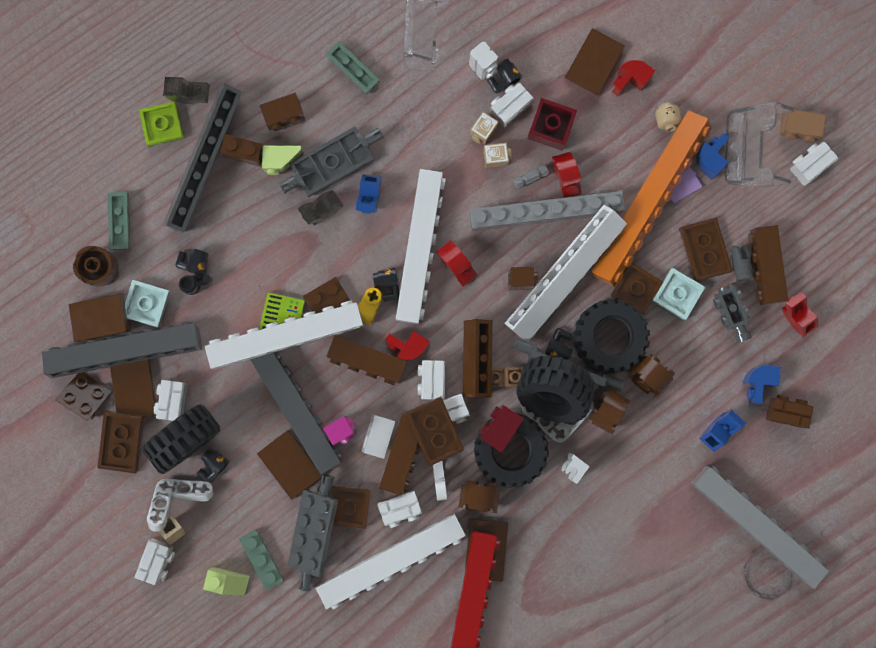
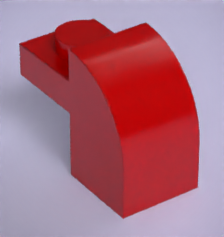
[612,60,656,96]
[552,152,582,198]
[436,240,478,287]
[782,292,818,337]
[385,331,430,361]

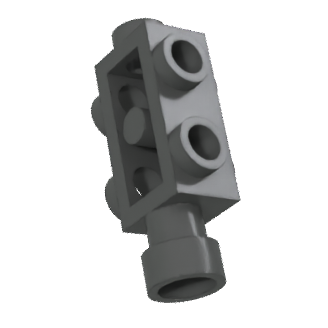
[713,285,752,343]

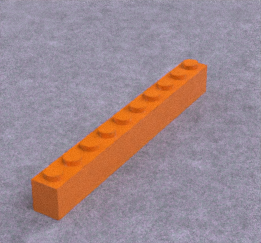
[591,111,711,287]

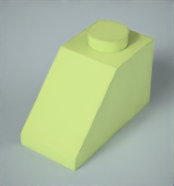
[262,146,303,175]
[203,567,250,596]

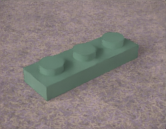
[326,41,380,95]
[108,192,130,251]
[239,529,284,591]

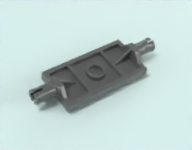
[278,127,384,197]
[512,338,625,391]
[287,474,339,592]

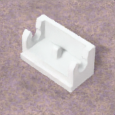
[361,414,395,459]
[561,453,590,484]

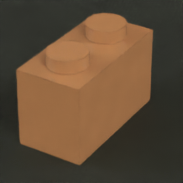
[779,108,826,143]

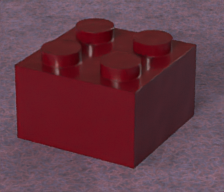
[527,98,577,151]
[479,405,524,453]

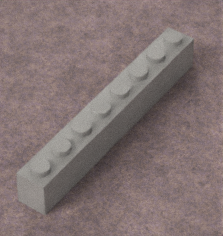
[469,191,625,232]
[690,466,829,589]

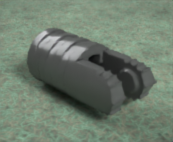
[731,245,754,281]

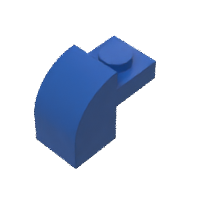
[697,133,729,180]
[356,174,381,214]
[743,365,781,404]
[699,410,746,452]

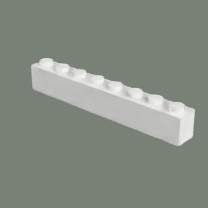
[396,169,446,325]
[504,205,627,342]
[205,301,364,370]
[316,513,466,609]

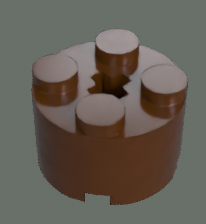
[73,246,119,287]
[628,354,675,399]
[589,389,630,434]
[458,480,500,513]

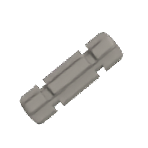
[513,164,549,189]

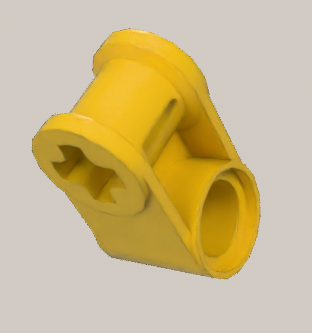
[358,288,383,325]

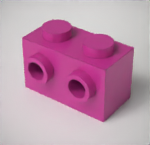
[323,416,357,445]

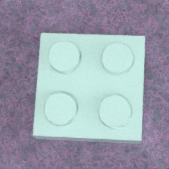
[652,268,705,320]
[125,280,171,328]

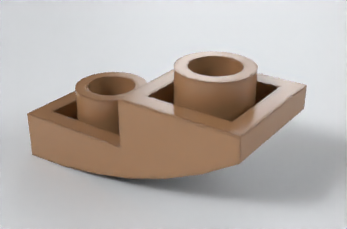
[492,367,524,387]

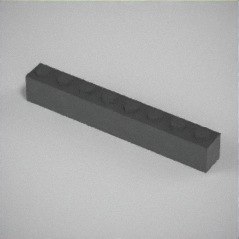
[163,83,242,233]
[42,322,202,379]
[250,351,343,475]

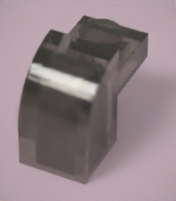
[163,77,210,105]
[298,190,344,226]

